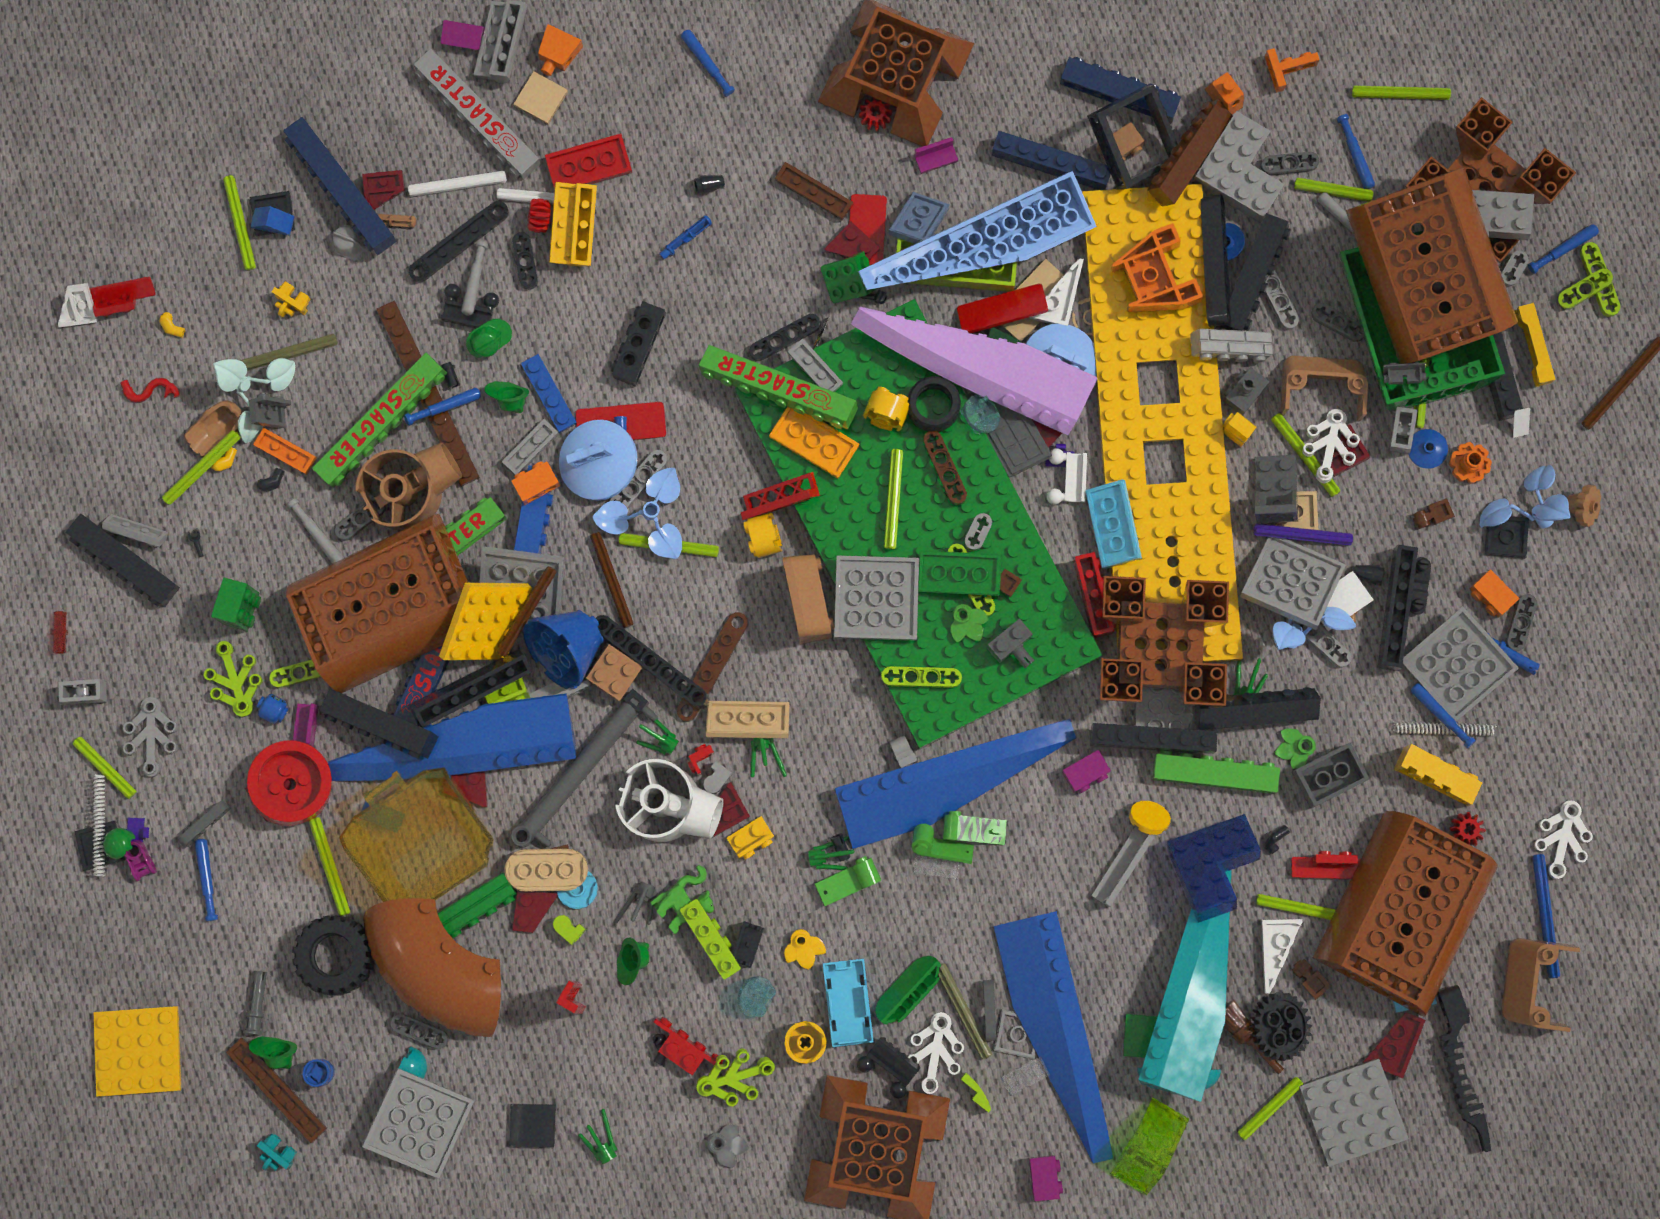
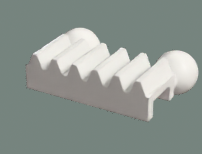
[1047,448,1087,505]

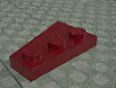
[1363,1012,1426,1079]

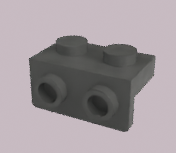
[249,394,291,428]

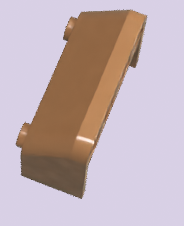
[1281,356,1368,421]
[782,554,835,645]
[1502,938,1581,1032]

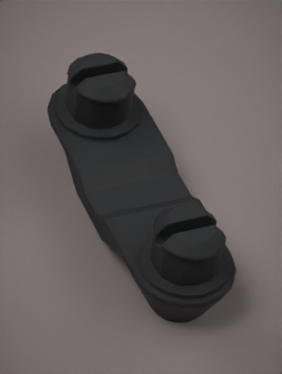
[1410,557,1431,615]

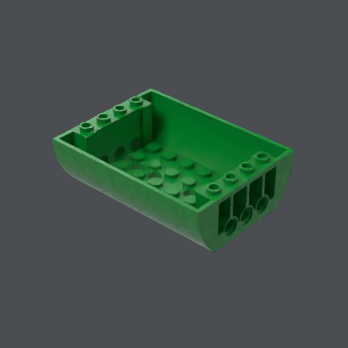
[1339,230,1505,411]

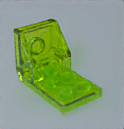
[1110,1098,1189,1195]

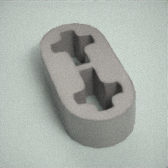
[1501,251,1529,287]
[964,513,992,551]

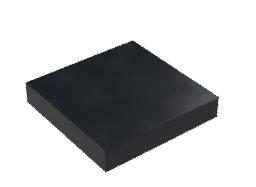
[250,191,295,236]
[1485,516,1529,559]
[74,820,125,871]

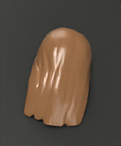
[184,400,243,457]

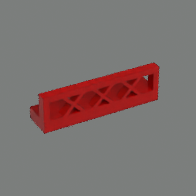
[740,472,820,520]
[556,980,586,1014]

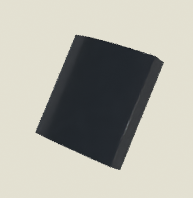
[509,1104,556,1147]

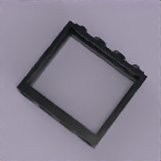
[1087,84,1178,190]

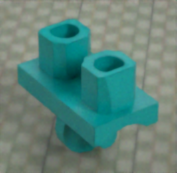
[257,1133,297,1171]

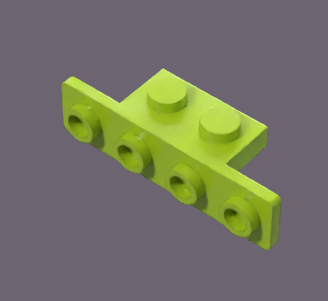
[680,899,741,980]

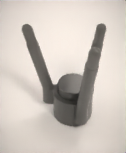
[614,882,657,925]

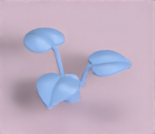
[1479,465,1570,529]
[593,468,682,559]
[1272,607,1356,650]

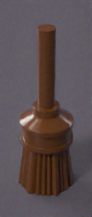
[1224,999,1284,1074]

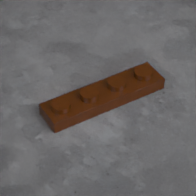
[775,162,853,221]

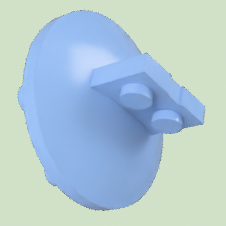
[1025,324,1097,384]
[559,420,637,501]

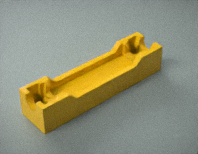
[1514,303,1556,387]

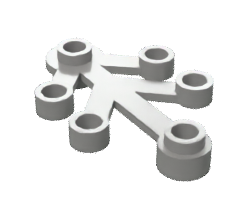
[123,697,178,777]

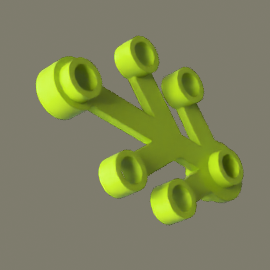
[204,641,263,717]
[696,1048,775,1106]

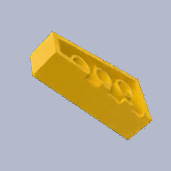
[1393,744,1482,806]

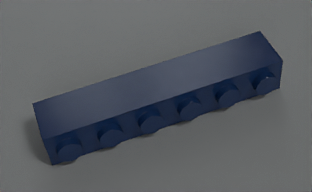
[1060,57,1181,124]
[991,131,1111,190]

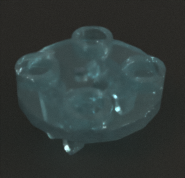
[961,395,1000,434]
[737,976,776,1017]

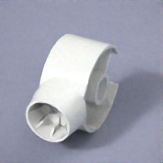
[615,759,723,842]

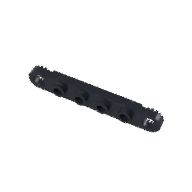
[409,201,509,282]

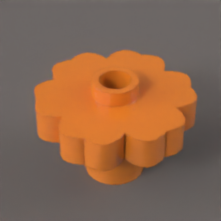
[1449,442,1492,484]

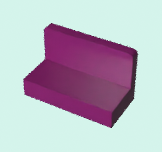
[441,20,485,50]
[914,137,958,174]
[293,703,319,747]

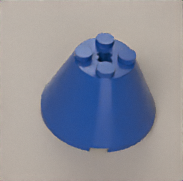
[523,610,604,689]

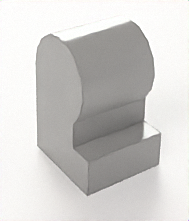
[889,735,917,768]
[704,761,733,794]

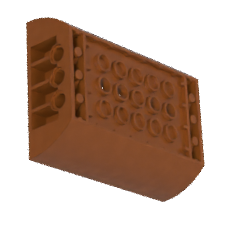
[1345,167,1518,364]
[286,514,469,693]
[1312,811,1498,1017]

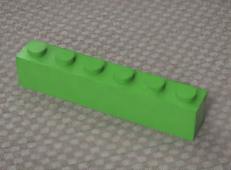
[1152,751,1280,794]

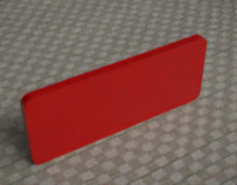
[849,194,887,266]
[957,284,1048,333]
[576,402,666,440]

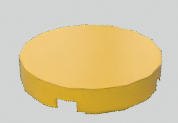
[1129,801,1171,835]

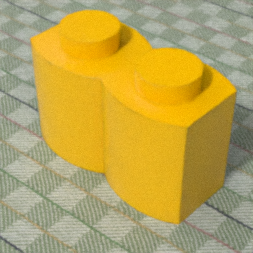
[1223,412,1257,447]

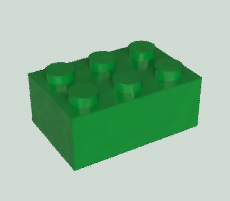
[211,577,261,632]

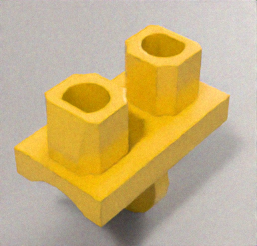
[271,281,310,317]

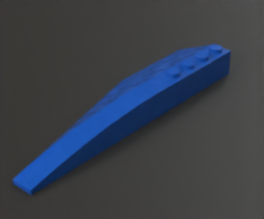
[328,693,576,781]
[835,719,1076,849]
[993,911,1113,1164]

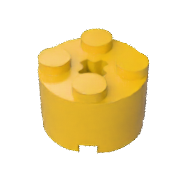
[863,387,909,431]
[743,513,782,558]
[785,1021,827,1064]

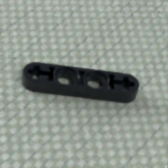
[749,314,820,361]

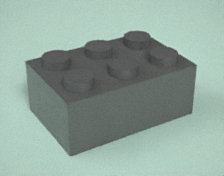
[1292,742,1370,809]

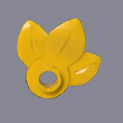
[784,929,826,970]

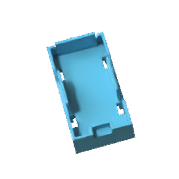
[823,959,874,1047]

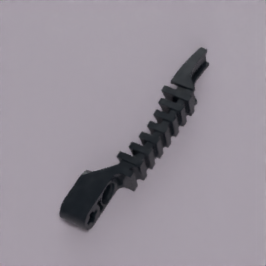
[1437,985,1491,1152]

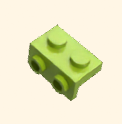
[485,678,530,704]

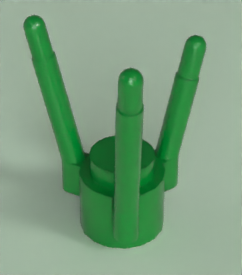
[1233,658,1268,695]
[636,719,679,755]
[751,738,787,778]
[808,836,855,870]
[578,1109,617,1164]

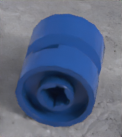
[303,1059,334,1087]

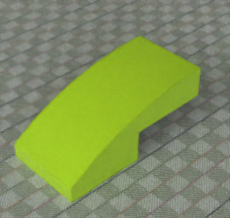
[960,1072,991,1113]

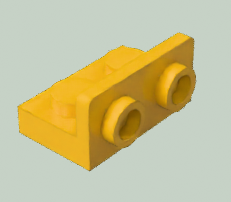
[727,816,774,860]

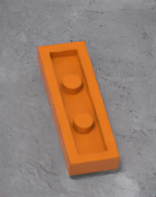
[253,427,317,475]

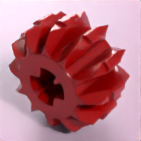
[859,97,892,132]
[527,198,551,233]
[1449,812,1486,846]

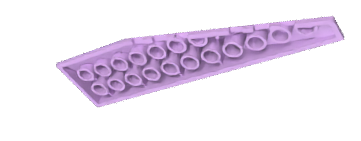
[851,307,1097,435]

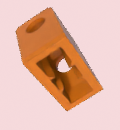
[538,24,583,76]
[1205,72,1244,115]

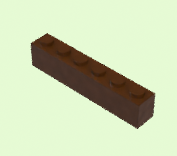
[1147,100,1233,207]

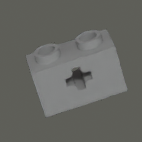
[1390,407,1417,454]
[58,679,107,705]

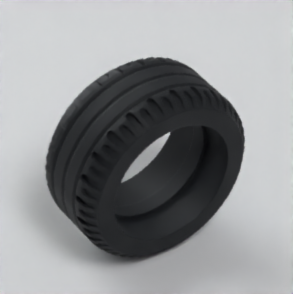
[908,376,961,432]

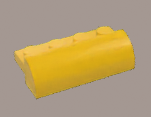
[549,182,597,267]

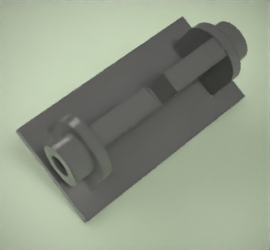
[1383,362,1426,385]

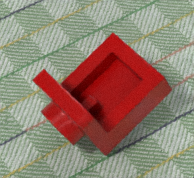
[687,744,715,776]

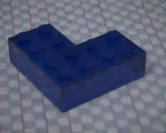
[1167,814,1261,923]

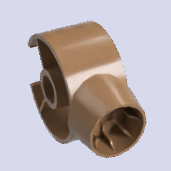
[356,443,462,531]

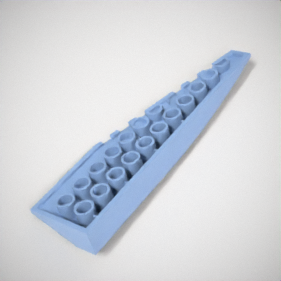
[858,171,1097,290]

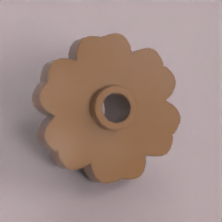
[1567,485,1601,527]

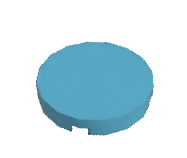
[557,871,598,909]

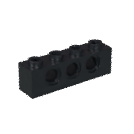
[611,301,666,387]

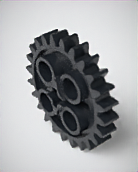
[1249,992,1312,1061]

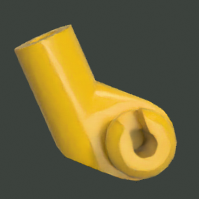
[159,312,185,338]
[211,447,237,471]

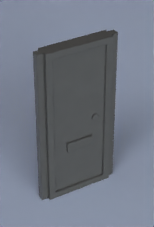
[966,392,1052,478]

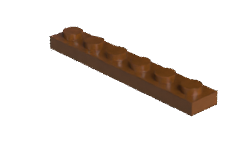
[226,1038,328,1143]

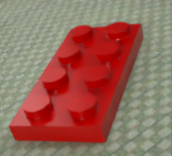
[545,133,633,187]

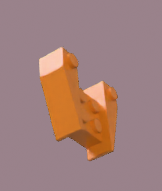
[1111,223,1203,312]

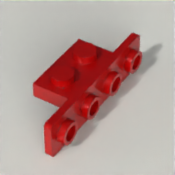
[89,277,156,317]
[1291,851,1361,879]
[653,1017,723,1076]

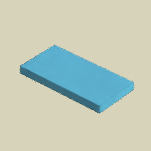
[1085,479,1142,569]

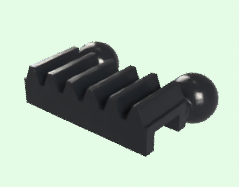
[441,284,499,329]
[857,1037,920,1099]

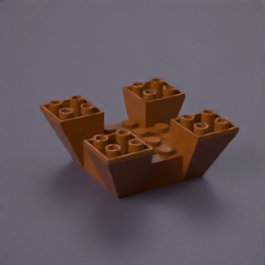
[818,0,974,147]
[1405,97,1576,263]
[1100,576,1229,706]
[804,1075,950,1219]

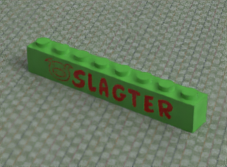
[699,345,858,429]
[312,353,447,488]
[390,497,507,595]

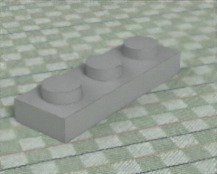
[788,339,843,392]
[502,419,559,475]
[102,514,168,547]

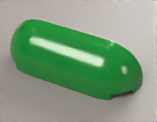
[875,956,941,1025]

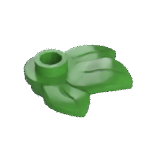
[951,604,989,642]
[1275,729,1316,769]

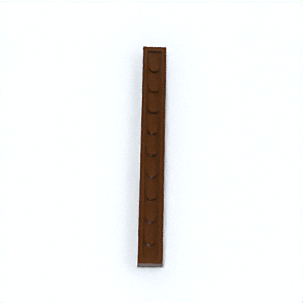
[377,300,480,486]

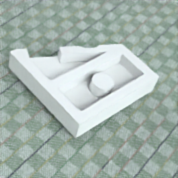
[58,283,98,327]

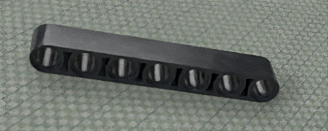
[1201,194,1231,328]
[596,615,710,709]

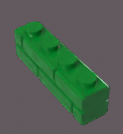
[438,873,517,939]

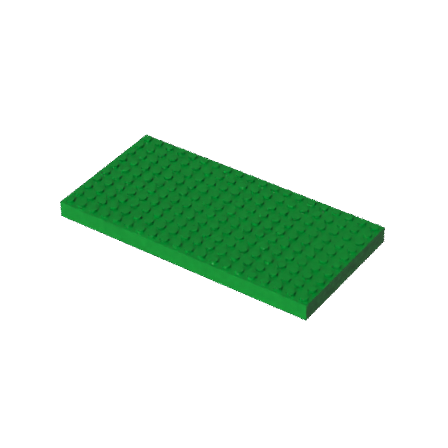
[735,299,1102,750]

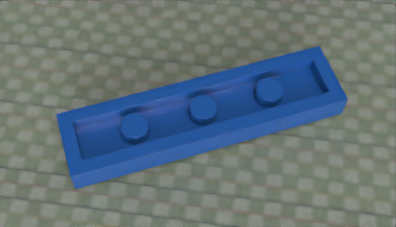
[521,354,577,433]

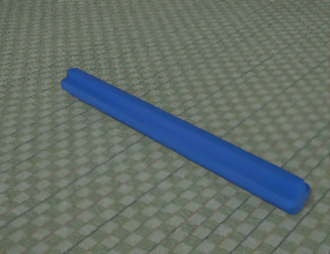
[1532,854,1560,978]

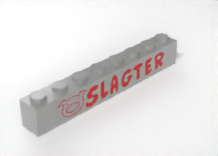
[413,49,541,180]

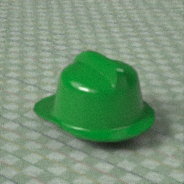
[466,319,512,358]
[485,381,529,413]
[617,937,649,985]
[249,1036,297,1069]

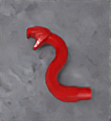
[120,378,180,403]

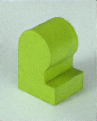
[553,915,586,945]

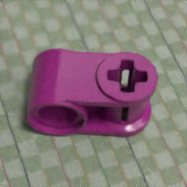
[124,840,157,881]

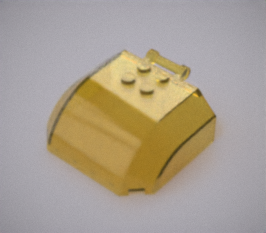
[339,767,494,902]

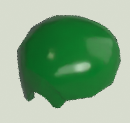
[103,828,135,859]

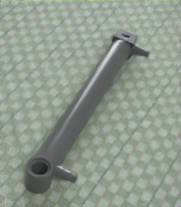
[511,688,658,848]

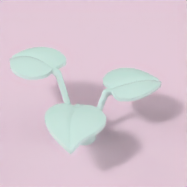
[213,358,295,443]

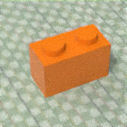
[511,461,561,505]
[1469,569,1520,618]

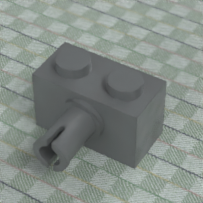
[1223,367,1270,416]
[987,618,1035,669]

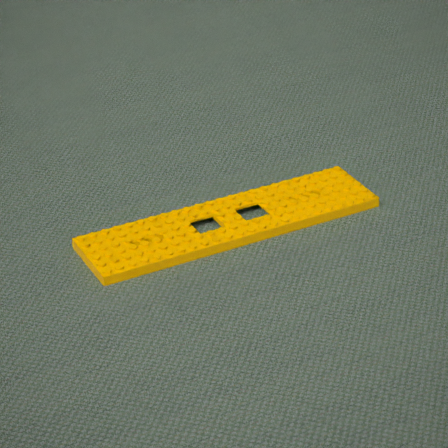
[1082,184,1243,665]

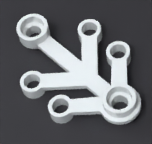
[1302,409,1360,483]
[1534,801,1593,879]
[907,1012,964,1094]

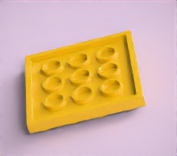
[439,583,533,660]
[94,1006,181,1097]

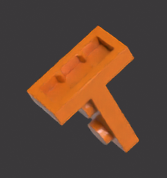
[1264,48,1320,93]

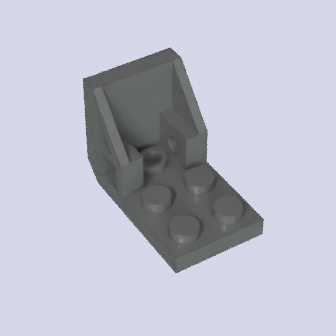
[1254,455,1298,524]

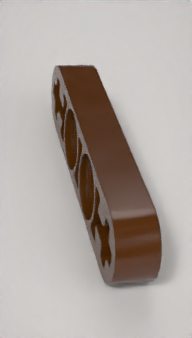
[923,431,967,505]

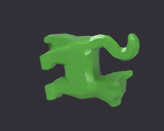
[650,865,714,934]

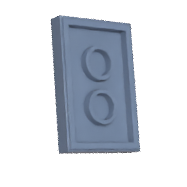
[889,192,950,244]

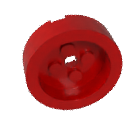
[247,740,332,826]

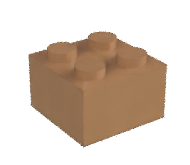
[584,644,642,701]

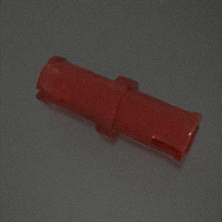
[51,611,68,654]

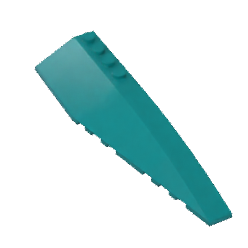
[1139,845,1232,1102]

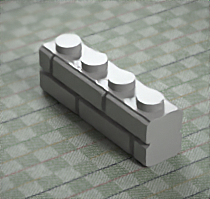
[1190,329,1273,363]

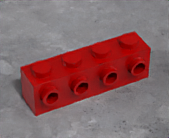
[1073,552,1116,638]

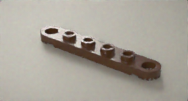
[677,612,748,722]

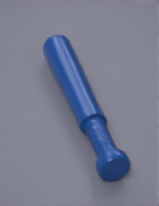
[681,30,735,97]
[1337,114,1375,189]
[1528,224,1599,274]
[404,388,481,426]
[1411,683,1476,749]
[195,839,218,921]

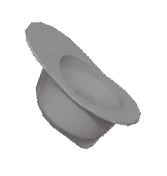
[332,225,367,261]

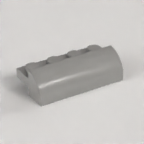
[474,0,527,83]

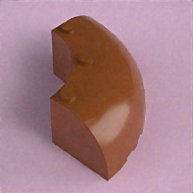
[363,898,501,1037]

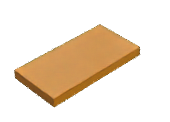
[769,407,860,479]

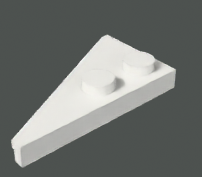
[1030,258,1084,326]
[1261,919,1302,993]

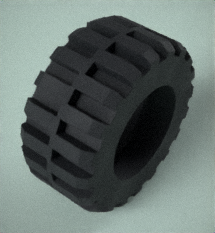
[292,915,375,995]

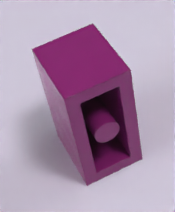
[1062,750,1111,794]
[1029,1155,1063,1201]

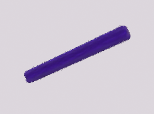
[1253,524,1353,545]

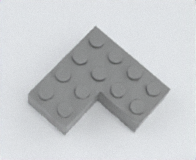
[1193,111,1285,223]
[1472,190,1534,240]

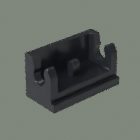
[733,921,764,967]

